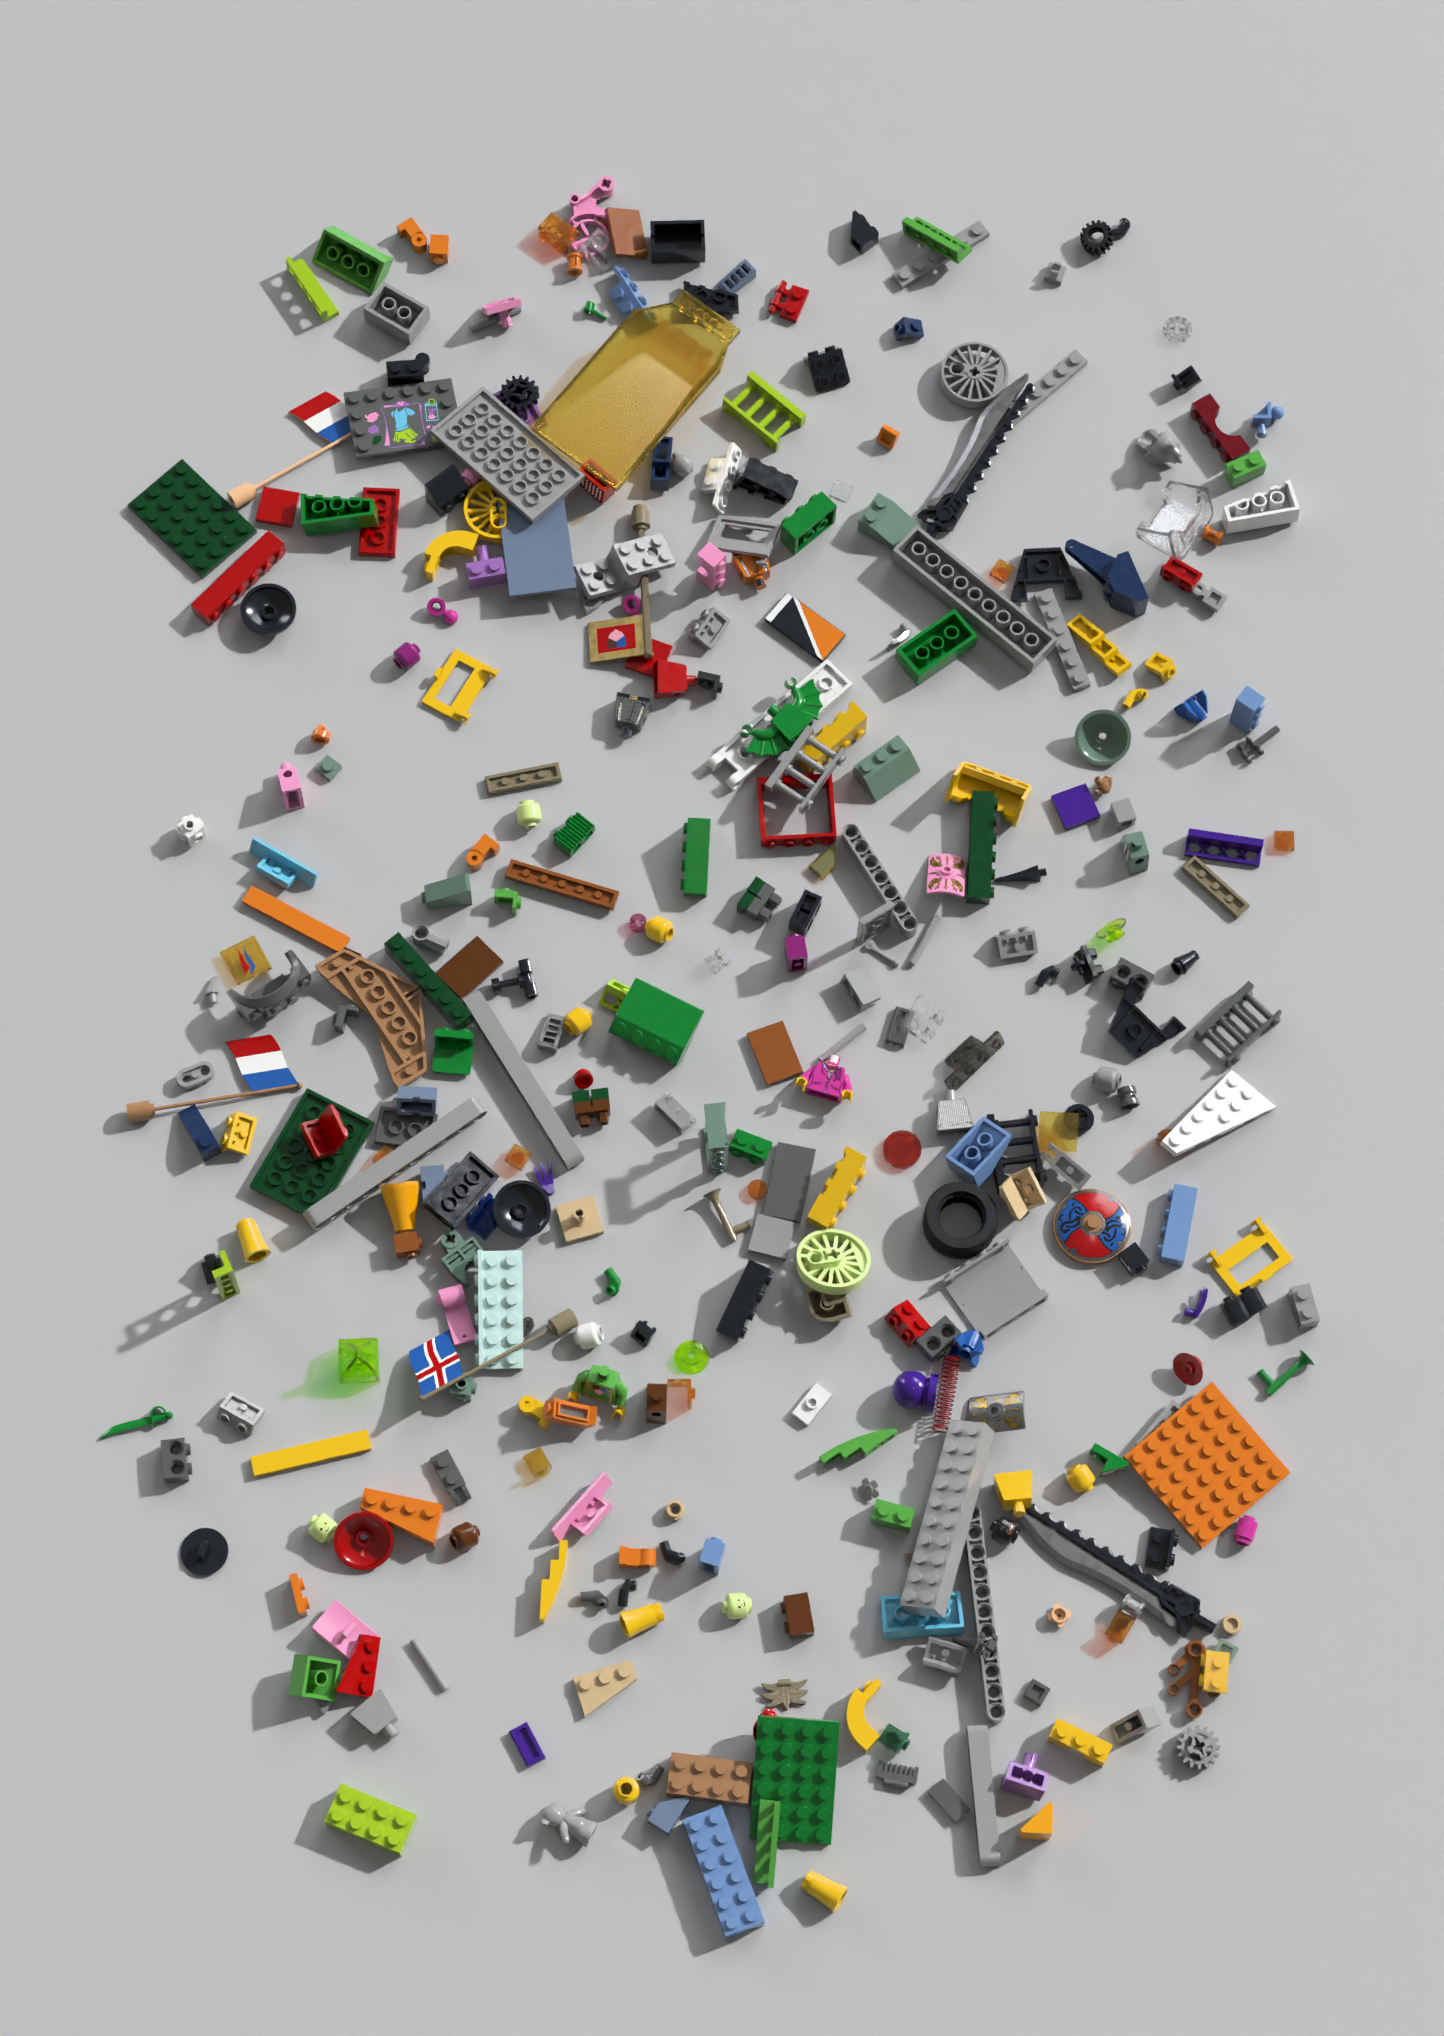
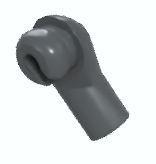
[580,1590,609,1609]
[635,1764,665,1787]

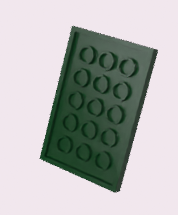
[128,459,257,579]
[249,1088,375,1215]

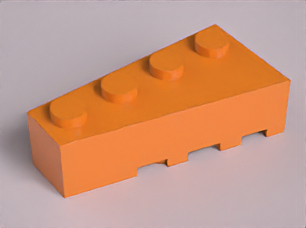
[360,1488,444,1548]

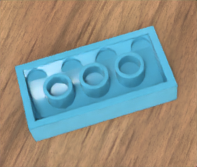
[880,1591,964,1640]

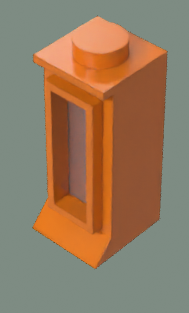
[543,1398,597,1429]

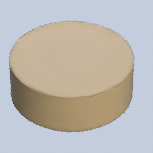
[1221,1614,1242,1635]

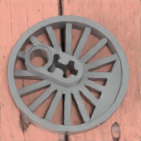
[940,342,1008,408]

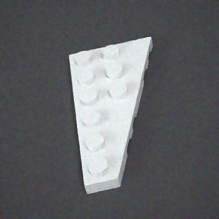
[1160,1070,1276,1156]

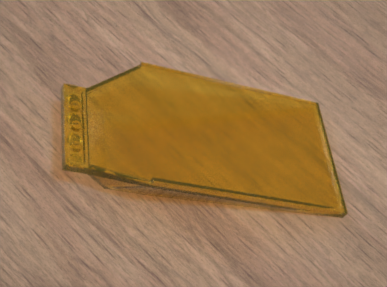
[531,289,740,492]

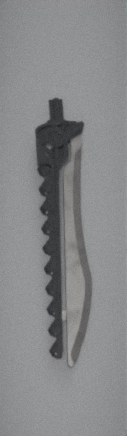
[917,373,1035,538]
[1018,1504,1217,1638]

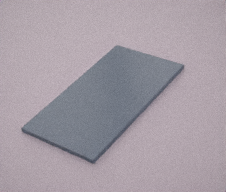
[496,492,576,598]

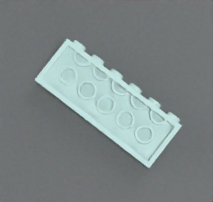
[474,1250,524,1370]

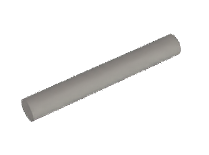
[469,306,521,332]
[908,915,941,966]
[818,1023,867,1062]
[410,1638,450,1692]

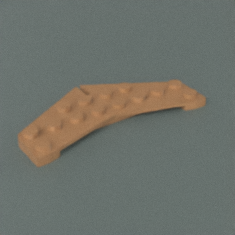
[315,949,427,1090]

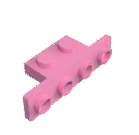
[551,1472,613,1542]

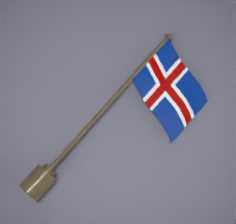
[409,1309,578,1402]

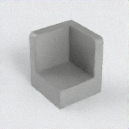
[1109,798,1137,830]

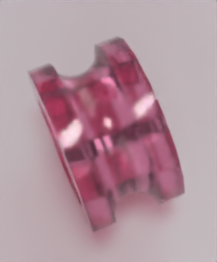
[629,914,646,933]

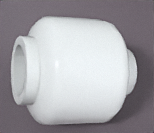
[573,1322,604,1350]

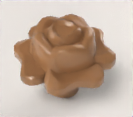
[1094,776,1113,795]

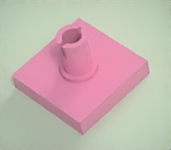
[481,296,522,328]

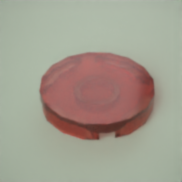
[883,1130,922,1169]

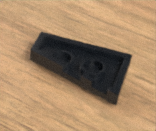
[683,281,739,316]

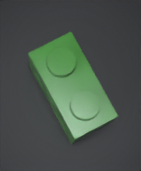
[1223,450,1267,488]
[871,1499,915,1533]

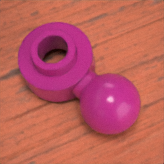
[622,595,642,616]
[427,597,458,625]

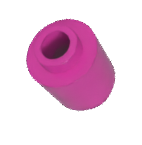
[1234,1515,1258,1546]

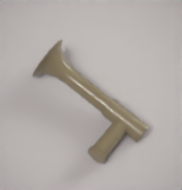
[703,1188,751,1243]

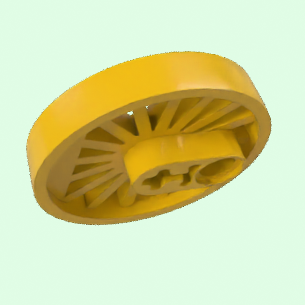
[464,481,507,544]

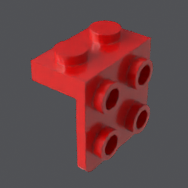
[299,1104,348,1160]

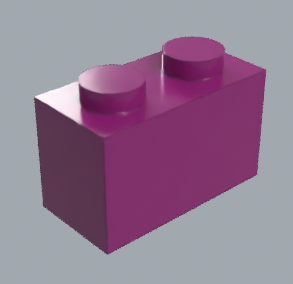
[784,934,808,973]

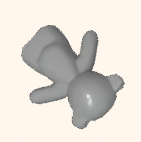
[541,1801,598,1847]

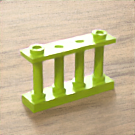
[722,371,806,451]

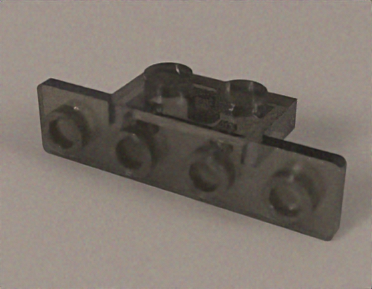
[944,1031,1005,1091]

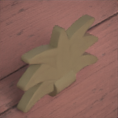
[761,1679,808,1710]

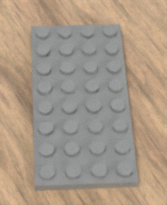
[430,387,585,523]

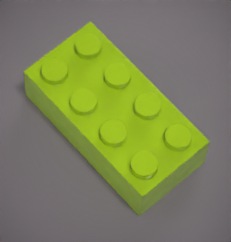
[324,1783,418,1856]

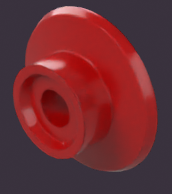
[1173,1353,1203,1386]

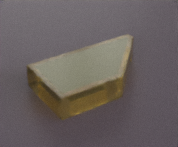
[809,843,836,881]

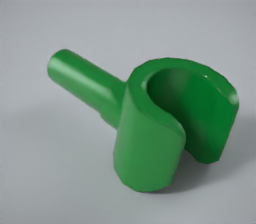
[584,301,607,320]

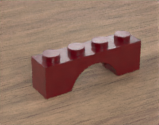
[1190,394,1250,463]

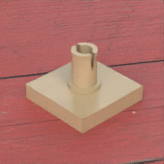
[556,1195,604,1244]

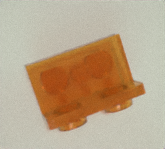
[538,212,580,255]

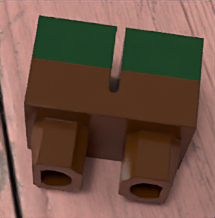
[572,1087,610,1128]

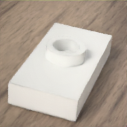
[792,1383,832,1426]

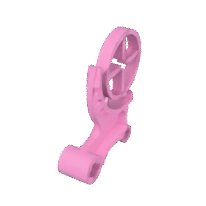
[567,176,614,258]

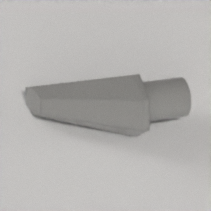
[204,975,219,1004]

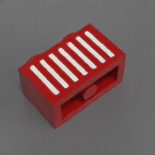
[579,459,617,504]

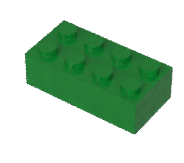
[895,609,978,686]

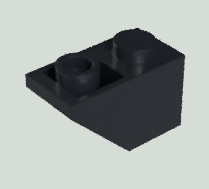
[850,210,879,255]

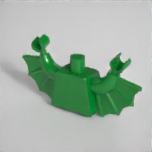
[740,677,823,758]

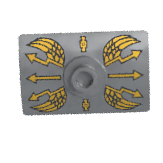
[968,1391,1026,1433]

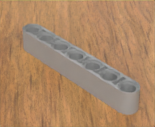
[842,824,918,938]
[966,1724,1001,1867]

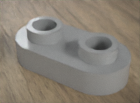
[176,1061,214,1089]

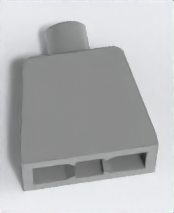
[350,1689,399,1741]

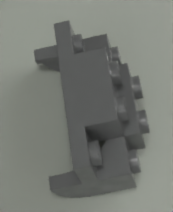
[226,949,312,1022]

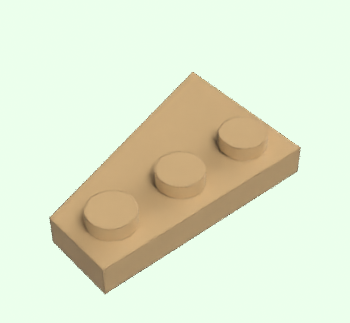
[573,1660,637,1717]

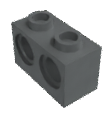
[1109,957,1155,1000]
[915,1315,961,1362]
[161,1438,192,1484]

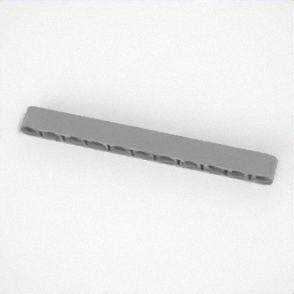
[461,990,585,1170]
[303,1096,487,1231]
[965,1505,1006,1724]

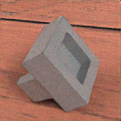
[1044,261,1067,285]

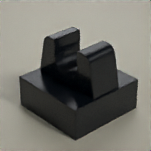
[630,1320,656,1347]

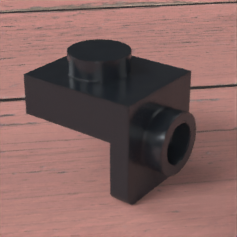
[1171,365,1202,393]

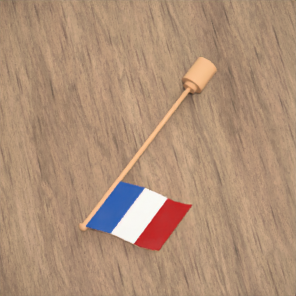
[227,391,351,509]

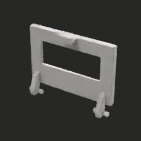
[706,515,781,568]

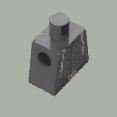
[615,692,652,739]

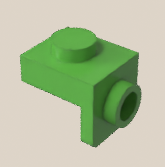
[494,888,521,915]

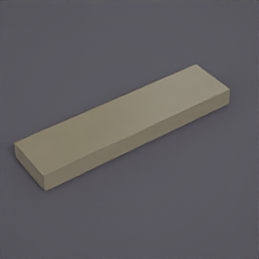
[485,762,562,796]
[1181,855,1250,920]

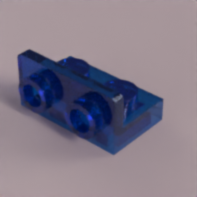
[466,1193,498,1241]

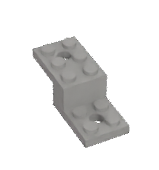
[574,532,676,600]

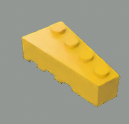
[795,701,867,774]
[806,1146,867,1230]

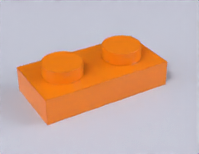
[289,1573,310,1617]

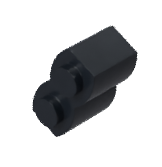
[1220,1285,1267,1326]

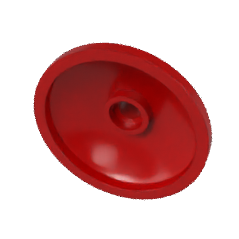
[333,1511,394,1570]

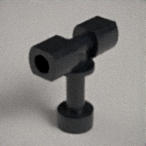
[491,958,538,999]

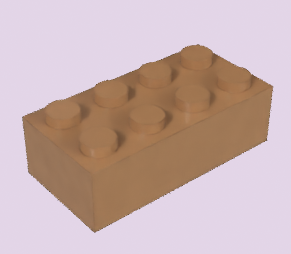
[666,1752,753,1808]

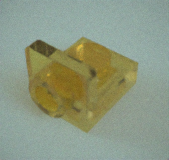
[523,1447,552,1478]

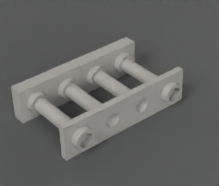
[765,725,846,814]

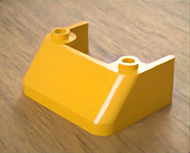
[944,762,1032,827]

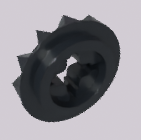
[1063,1104,1094,1134]

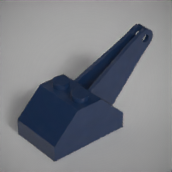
[1065,539,1149,618]

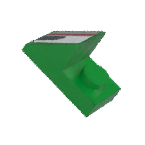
[1089,1443,1129,1477]

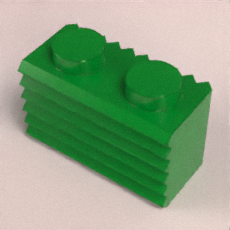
[553,812,595,858]

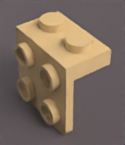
[999,1167,1047,1221]

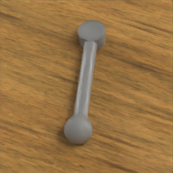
[865,942,900,967]

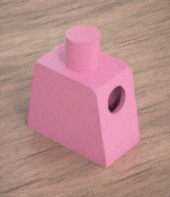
[277,763,305,811]

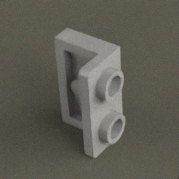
[922,1636,968,1676]

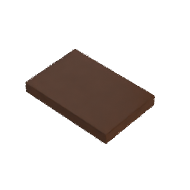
[436,936,504,1000]

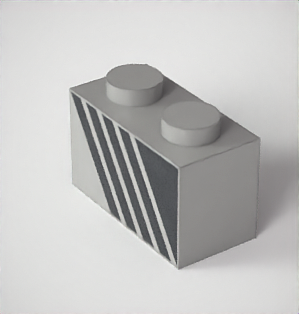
[1288,1283,1320,1331]

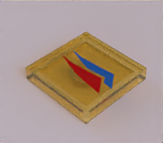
[220,935,272,986]

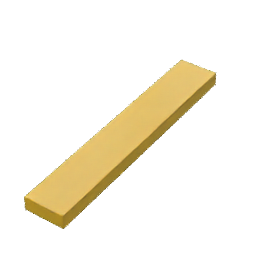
[250,1429,372,1477]

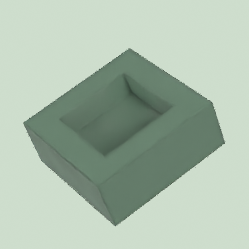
[315,755,342,781]
[1214,1638,1239,1665]

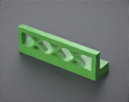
[902,216,972,264]
[753,1799,780,1888]

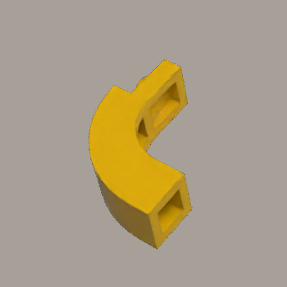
[423,530,479,581]
[846,1678,882,1754]

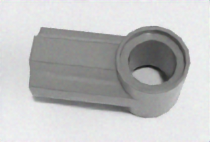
[412,925,450,955]

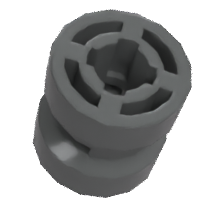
[1117,1085,1140,1110]

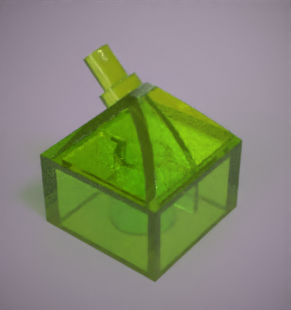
[338,1338,380,1384]

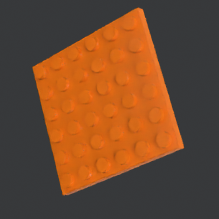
[1123,1382,1291,1549]

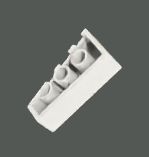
[1222,479,1300,534]

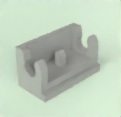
[840,966,881,1013]
[655,1091,697,1135]

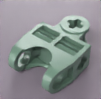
[441,1229,484,1288]

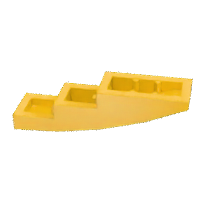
[1067,614,1132,677]
[540,1540,568,1623]

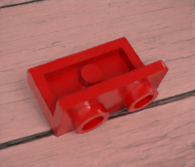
[1159,555,1203,593]
[884,1299,931,1348]

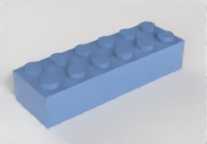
[683,1805,765,1940]

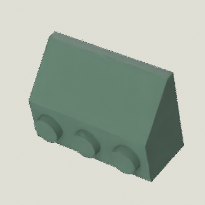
[853,735,920,802]

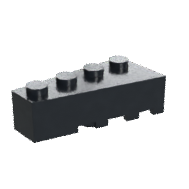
[716,1259,774,1342]

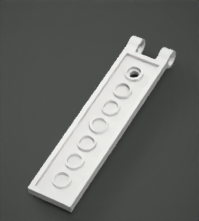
[706,659,853,790]

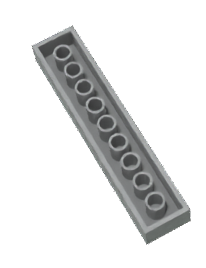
[892,525,1058,673]
[899,1420,995,1618]

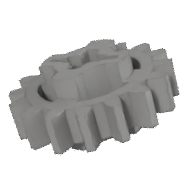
[1175,1725,1221,1771]

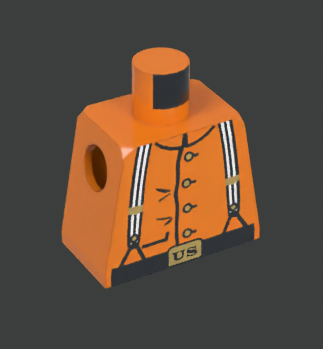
[731,553,770,590]

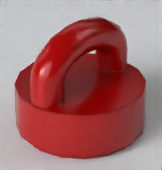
[573,1069,593,1089]

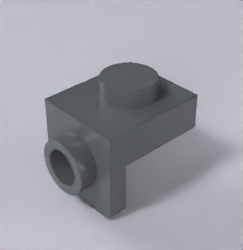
[333,1003,360,1033]

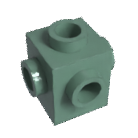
[448,1372,477,1402]

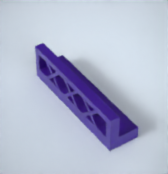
[1184,828,1264,867]

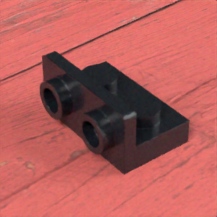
[1144,1527,1178,1571]

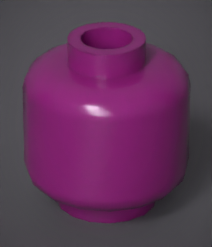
[393,642,421,670]

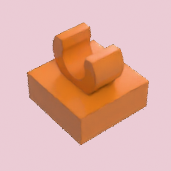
[876,424,900,450]

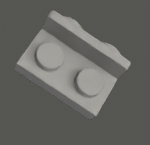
[688,607,731,650]
[995,927,1038,959]
[217,1391,265,1436]

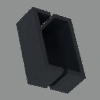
[650,220,706,264]

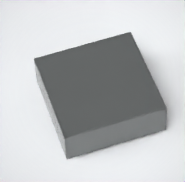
[1023,1679,1050,1707]

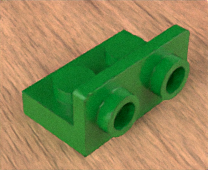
[728,1129,773,1165]

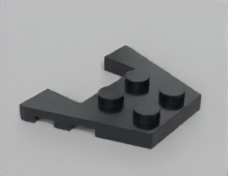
[1010,547,1083,603]
[1107,977,1186,1058]

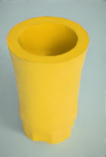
[235,1218,271,1263]
[618,1602,665,1639]
[801,1870,848,1913]

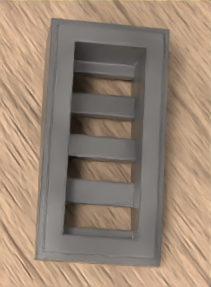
[538,1013,564,1054]

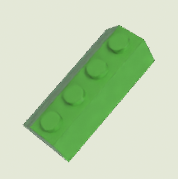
[312,226,393,294]

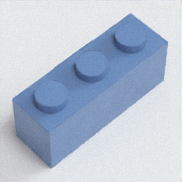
[1229,686,1265,734]

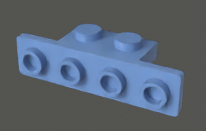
[608,266,658,326]

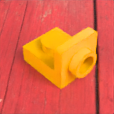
[1144,652,1177,683]

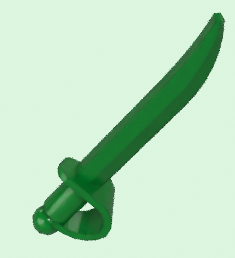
[100,1406,173,1439]

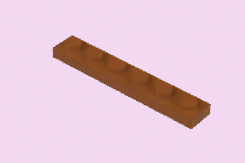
[505,859,619,911]

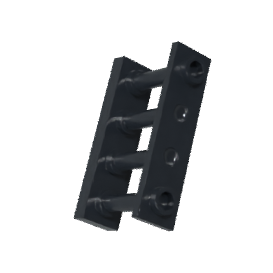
[986,1109,1047,1194]

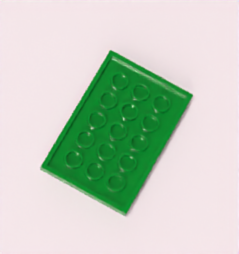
[749,1715,840,1845]

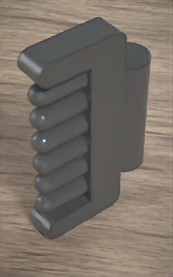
[876,1760,919,1790]

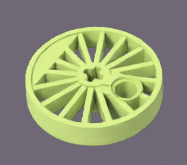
[796,1229,871,1295]

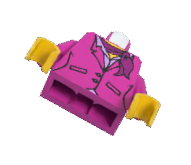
[794,1055,853,1104]

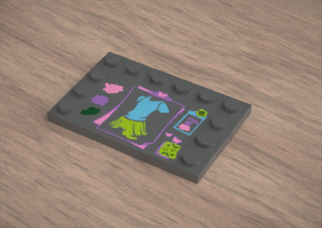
[343,378,457,460]

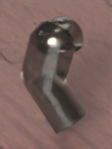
[523,1317,535,1337]

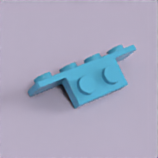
[249,837,318,889]

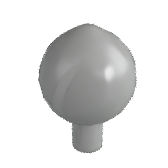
[672,452,693,477]

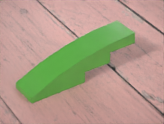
[818,1428,897,1467]

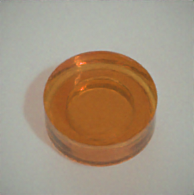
[748,1179,767,1200]

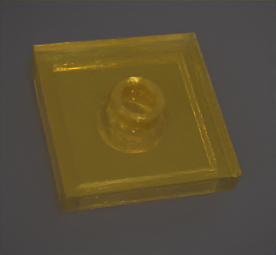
[1038,1111,1079,1152]

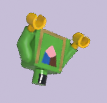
[566,1365,628,1421]

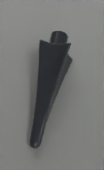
[995,865,1047,882]

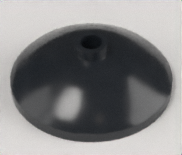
[240,583,297,636]
[492,1180,551,1238]

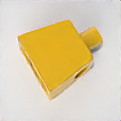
[994,1470,1032,1518]

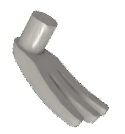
[886,622,912,650]

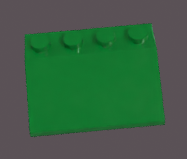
[608,977,704,1066]

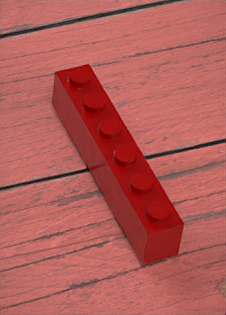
[191,530,286,626]

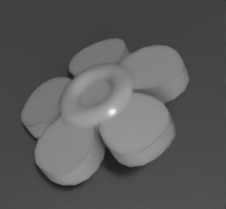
[858,1478,880,1501]

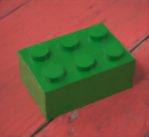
[780,491,837,555]

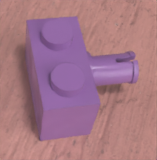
[466,545,506,590]
[1001,1752,1049,1801]

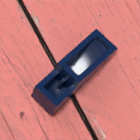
[650,436,673,491]

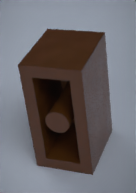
[780,1592,815,1639]

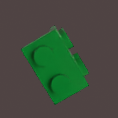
[432,1027,474,1075]

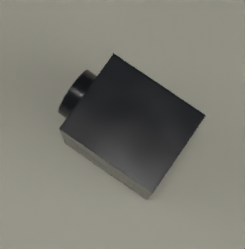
[1118,1242,1149,1276]

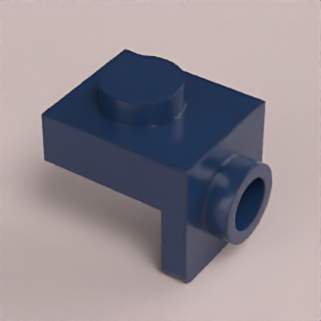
[894,317,924,341]

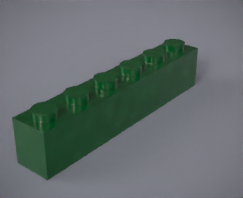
[966,790,998,905]
[384,932,473,1031]

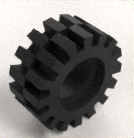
[1080,220,1114,256]

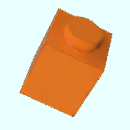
[429,234,450,264]

